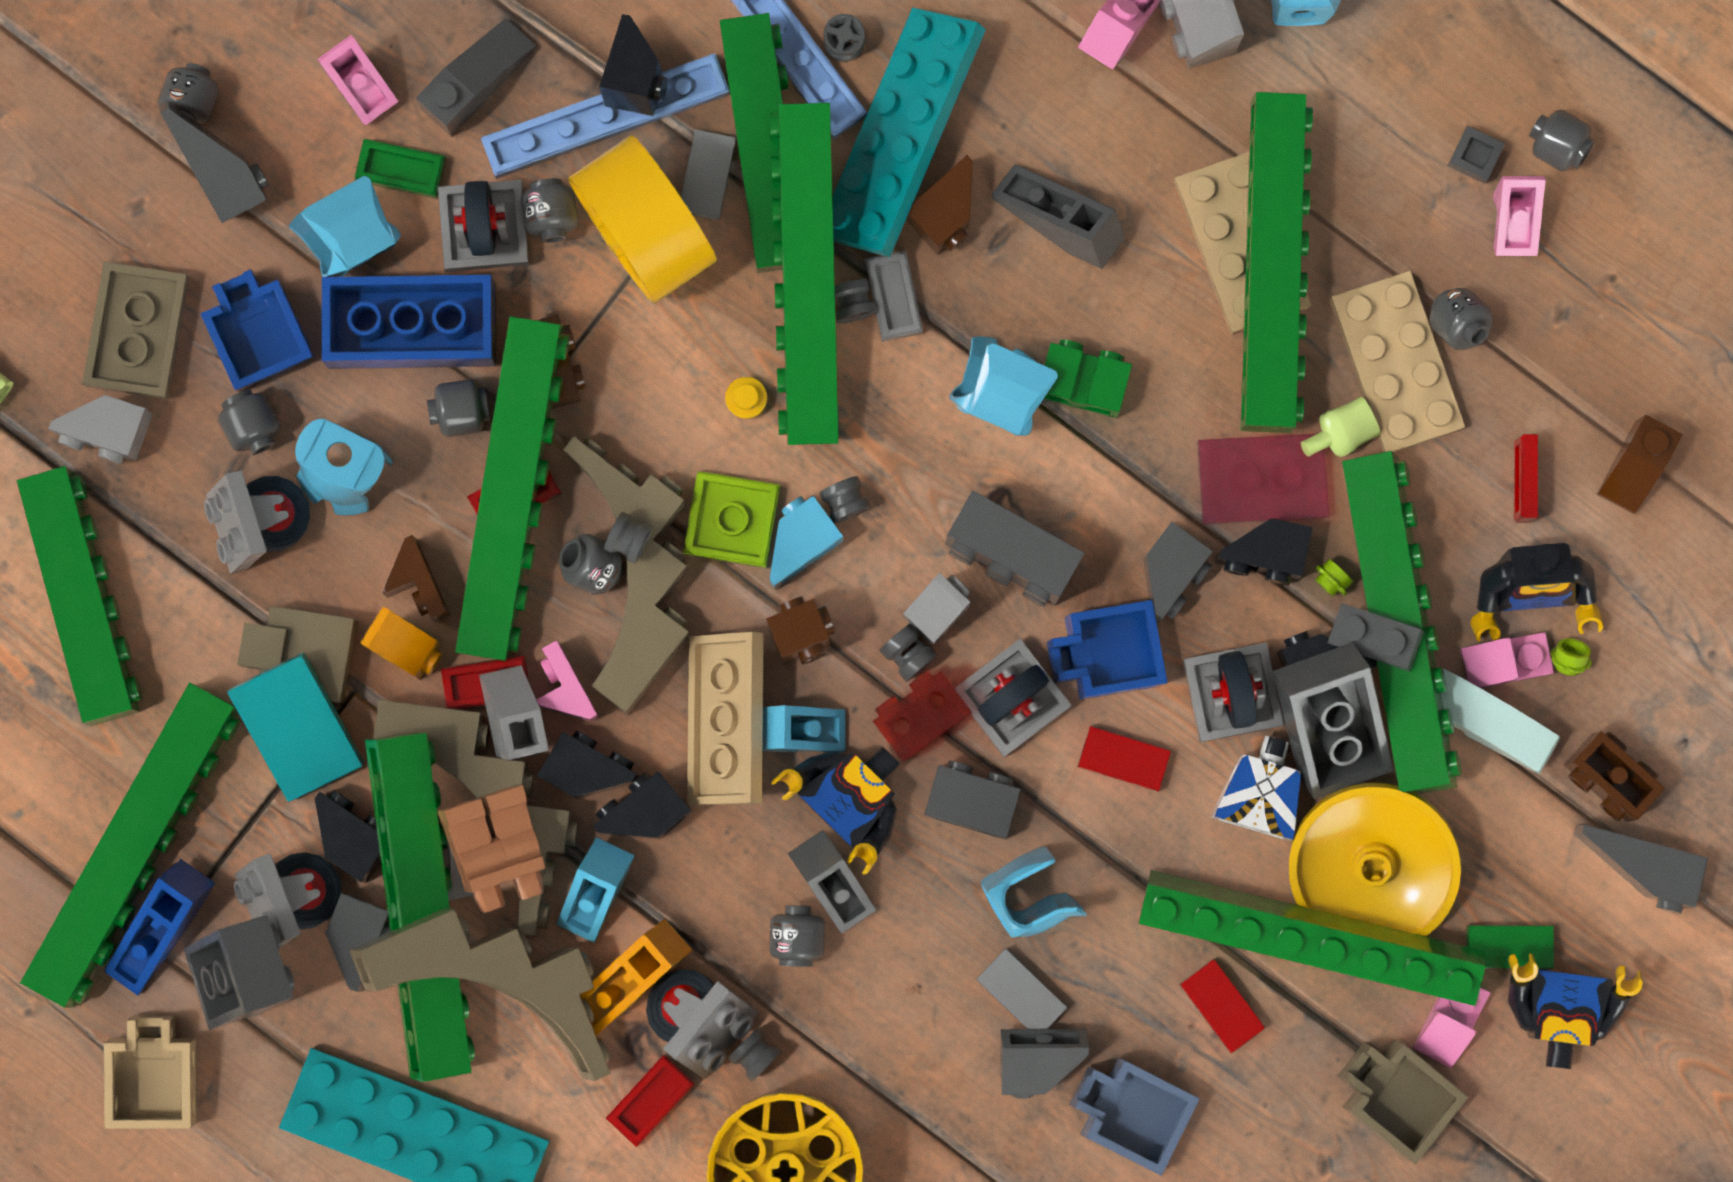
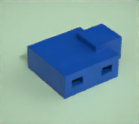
[200,269,315,392]
[1046,600,1168,700]

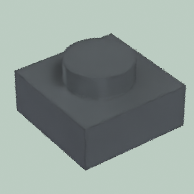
[1447,126,1505,184]

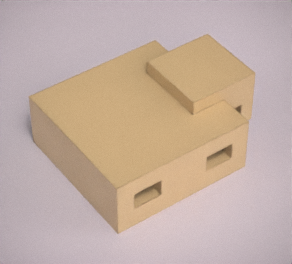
[104,1015,197,1129]

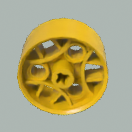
[568,135,717,304]
[707,1091,863,1182]

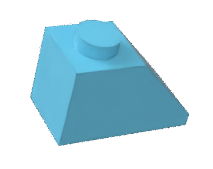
[770,496,843,590]
[762,705,845,752]
[556,837,635,943]

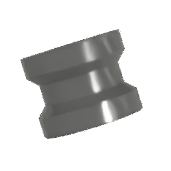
[824,14,865,62]
[835,279,876,324]
[820,476,871,524]
[604,511,653,564]
[728,1028,782,1082]

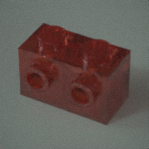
[872,670,971,764]

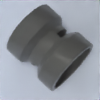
[879,623,938,682]

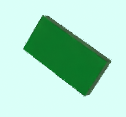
[354,139,446,199]
[1466,926,1554,969]

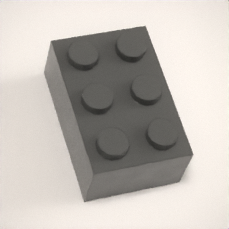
[945,490,1084,607]
[1273,642,1394,799]
[184,915,294,1030]

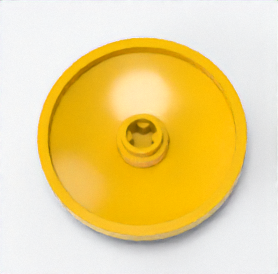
[1288,783,1461,936]

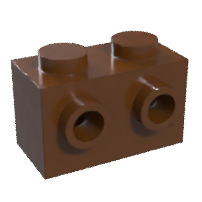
[766,596,835,665]
[1564,731,1666,822]

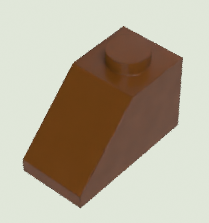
[906,155,973,255]
[1597,414,1683,514]

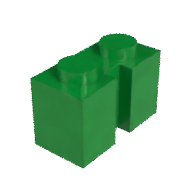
[1044,339,1132,418]

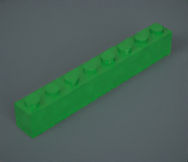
[1240,92,1313,433]
[770,103,838,445]
[455,316,570,661]
[1342,451,1462,794]
[20,682,241,1008]
[365,732,475,1082]
[1138,870,1486,1006]

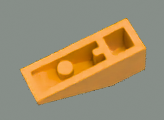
[361,606,442,680]
[579,919,693,1036]

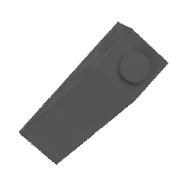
[416,18,537,137]
[159,102,269,223]
[991,164,1125,269]
[1574,824,1708,914]

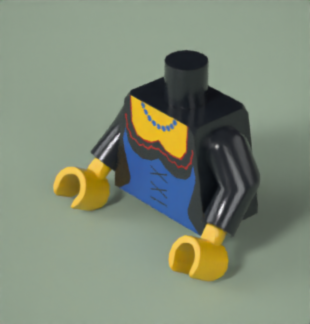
[1470,543,1603,642]
[772,747,900,874]
[1508,953,1643,1069]

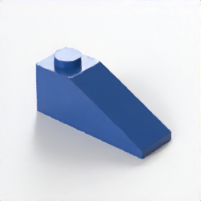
[104,859,215,995]

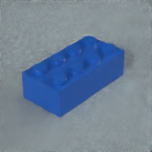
[322,275,496,369]

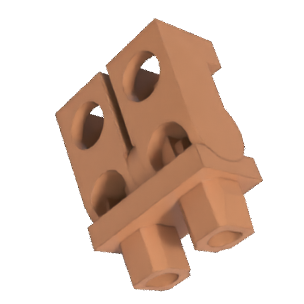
[437,785,546,913]

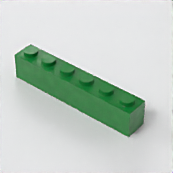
[719,13,789,273]
[16,466,143,726]

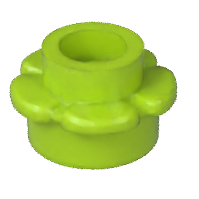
[1315,559,1353,597]
[1550,638,1592,676]

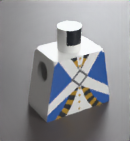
[1211,736,1301,841]

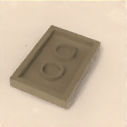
[82,262,189,399]

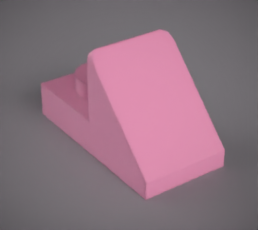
[317,35,399,126]
[1493,176,1546,256]
[1460,632,1554,688]
[536,641,600,722]
[1412,987,1490,1068]

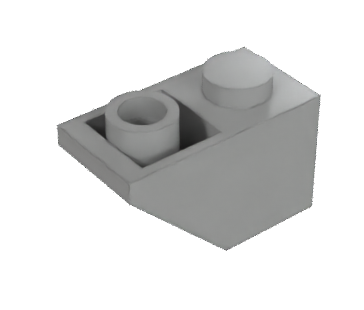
[48,395,153,464]
[903,573,971,646]
[479,665,549,760]

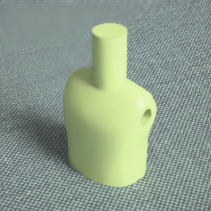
[1301,397,1380,457]

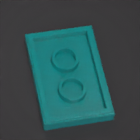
[227,652,365,802]

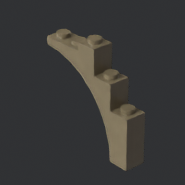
[563,437,690,715]
[373,700,579,936]
[349,909,611,1081]

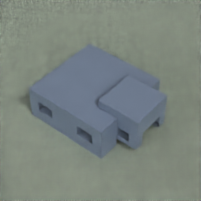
[1069,1058,1199,1176]

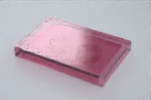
[1197,434,1329,525]

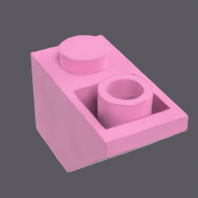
[1078,0,1160,70]

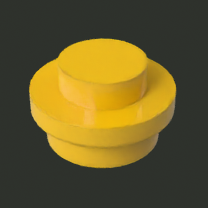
[725,377,767,419]

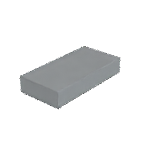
[681,130,736,221]
[865,251,923,342]
[976,948,1067,1029]

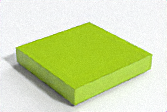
[683,471,780,569]

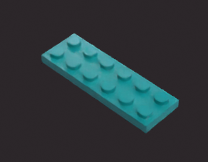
[832,7,986,257]
[279,1047,550,1182]

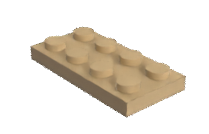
[1174,152,1311,335]
[1329,271,1466,453]
[687,632,764,806]

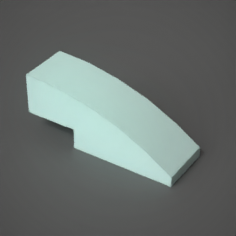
[1441,668,1560,774]

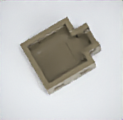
[237,606,358,705]
[1338,1040,1469,1165]

